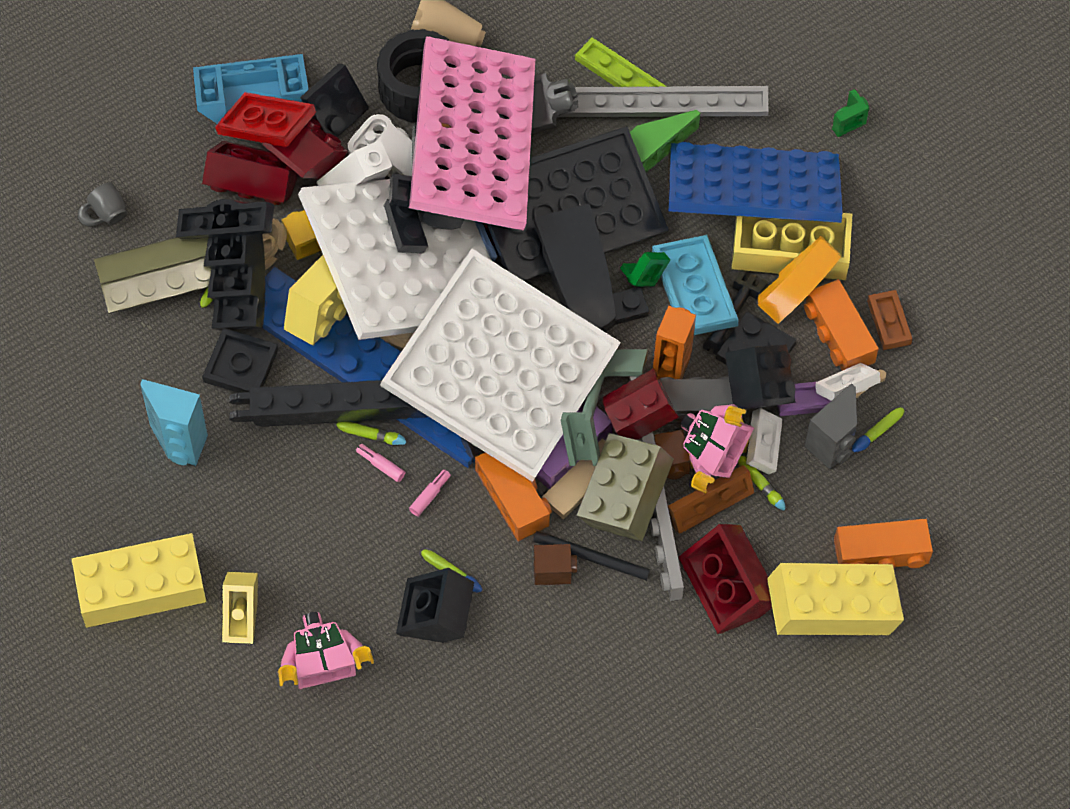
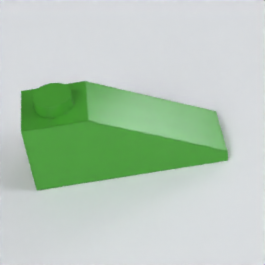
[630,110,701,173]

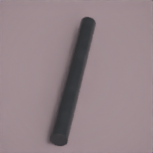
[533,531,651,581]

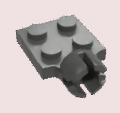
[499,73,578,137]

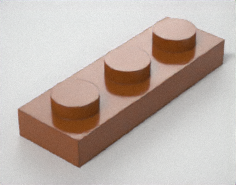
[668,465,755,534]

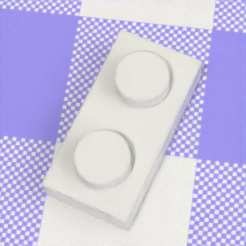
[816,363,880,401]
[746,408,782,475]

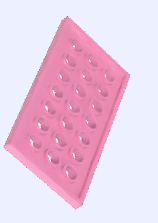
[409,36,535,231]

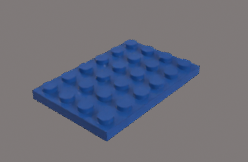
[668,142,843,223]

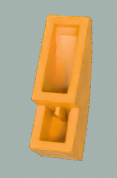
[758,236,841,324]

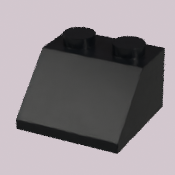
[396,568,475,643]

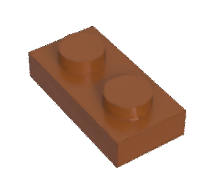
[867,290,913,350]

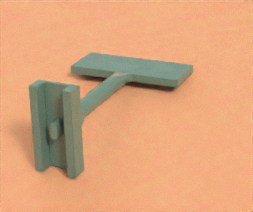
[560,349,648,466]

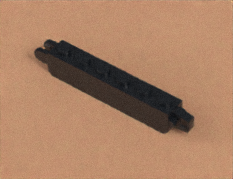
[229,380,428,427]

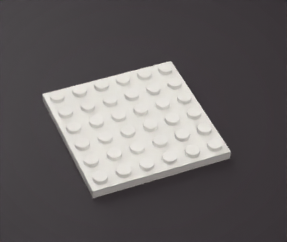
[298,179,492,340]
[380,249,621,482]

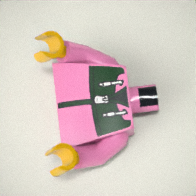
[681,404,754,494]
[278,612,374,689]

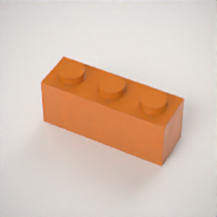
[804,279,879,371]
[653,305,696,379]
[475,452,552,541]
[834,519,933,568]

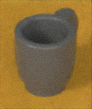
[77,182,127,226]

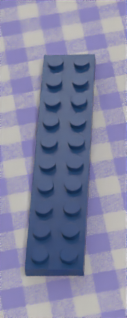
[263,267,472,468]

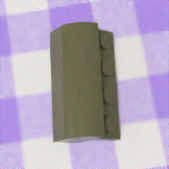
[93,237,211,314]

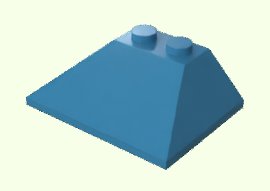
[193,54,309,124]

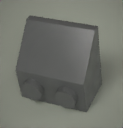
[804,383,857,469]

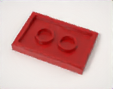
[215,92,316,147]

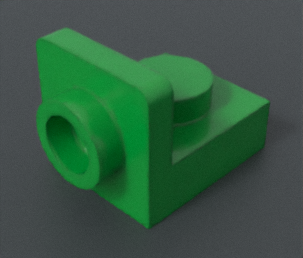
[832,89,869,137]
[620,252,671,287]

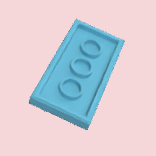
[652,235,738,335]

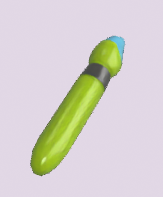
[336,422,406,445]
[738,456,786,511]

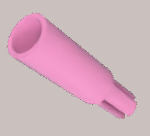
[356,444,406,482]
[409,470,451,517]

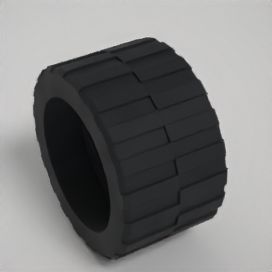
[377,29,456,122]

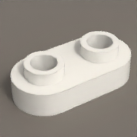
[348,114,392,155]

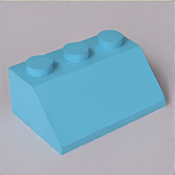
[140,379,208,466]

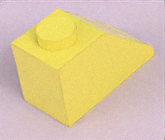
[222,572,258,644]

